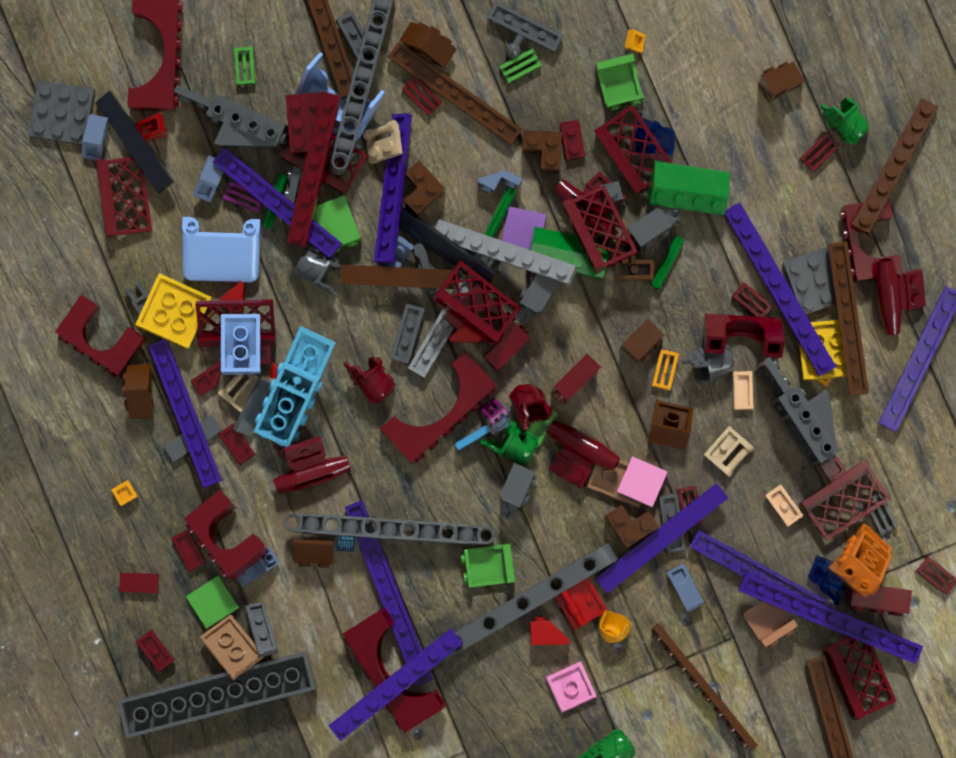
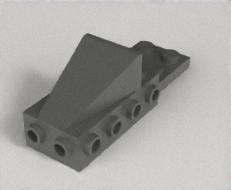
[174,85,289,148]
[756,357,840,467]

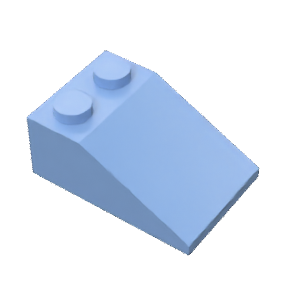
[221,314,261,375]

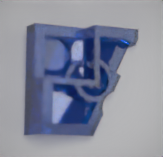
[635,113,675,155]
[808,555,846,606]

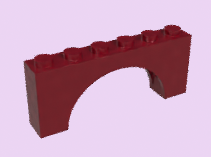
[128,0,183,112]
[380,352,497,464]
[343,607,447,733]

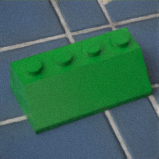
[647,161,730,215]
[529,226,609,280]

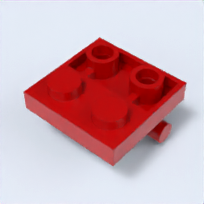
[555,577,608,630]

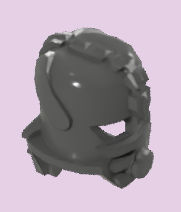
[294,246,342,298]
[682,345,734,385]

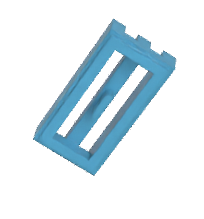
[455,425,491,451]

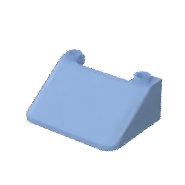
[182,217,261,283]

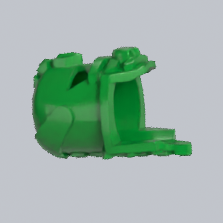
[820,97,870,144]
[480,421,539,465]
[577,729,635,758]

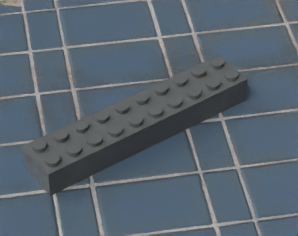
[117,650,317,739]

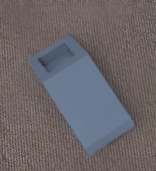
[82,114,108,161]
[193,155,223,202]
[477,170,522,193]
[378,235,415,267]
[237,547,280,587]
[667,564,705,612]

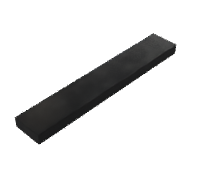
[95,91,174,193]
[399,208,497,285]

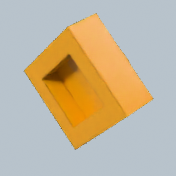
[625,30,646,53]
[111,480,138,506]

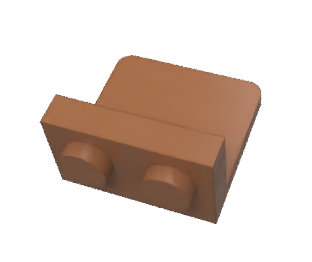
[743,601,798,648]

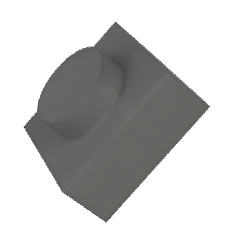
[600,181,623,205]

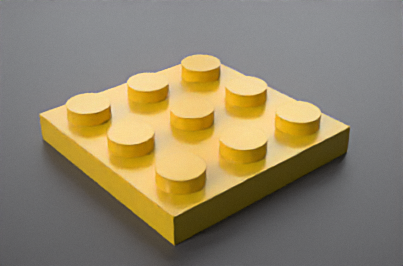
[135,273,212,350]
[798,320,846,381]

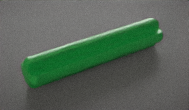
[262,173,287,229]
[484,187,516,238]
[651,236,684,289]

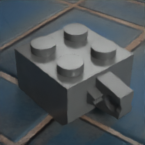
[627,208,681,251]
[516,273,559,325]
[500,463,537,520]

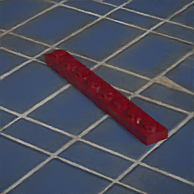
[287,91,342,247]

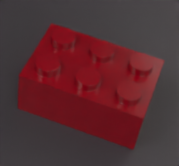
[285,92,331,153]
[845,585,912,617]

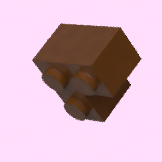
[399,22,456,68]
[758,61,805,102]
[522,130,562,173]
[404,161,445,216]
[614,240,654,282]
[620,319,664,363]
[122,364,154,419]
[605,505,659,548]

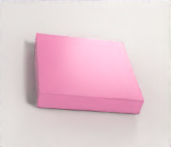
[617,456,667,507]
[546,661,597,713]

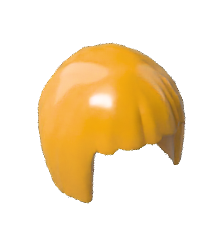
[599,611,631,643]

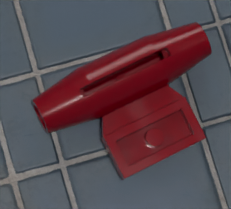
[554,171,626,243]
[876,258,926,335]
[546,420,620,489]
[273,436,351,494]

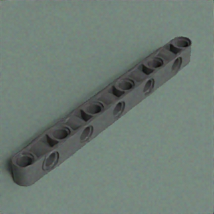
[329,0,393,175]
[284,513,495,545]
[437,543,618,665]

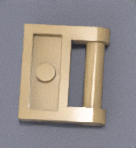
[363,120,403,164]
[218,375,259,412]
[703,426,755,478]

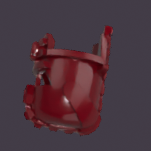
[343,356,395,404]
[509,384,553,430]

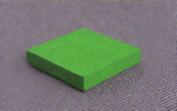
[186,575,240,629]

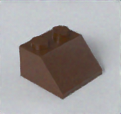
[648,400,693,450]
[293,539,335,568]

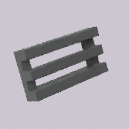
[864,492,898,535]

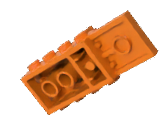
[829,523,892,598]

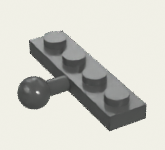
[487,1,563,58]

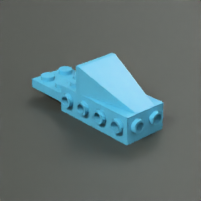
[254,326,336,447]

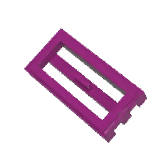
[222,181,262,213]
[480,398,508,425]

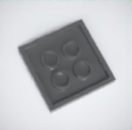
[28,80,95,145]
[782,247,856,315]

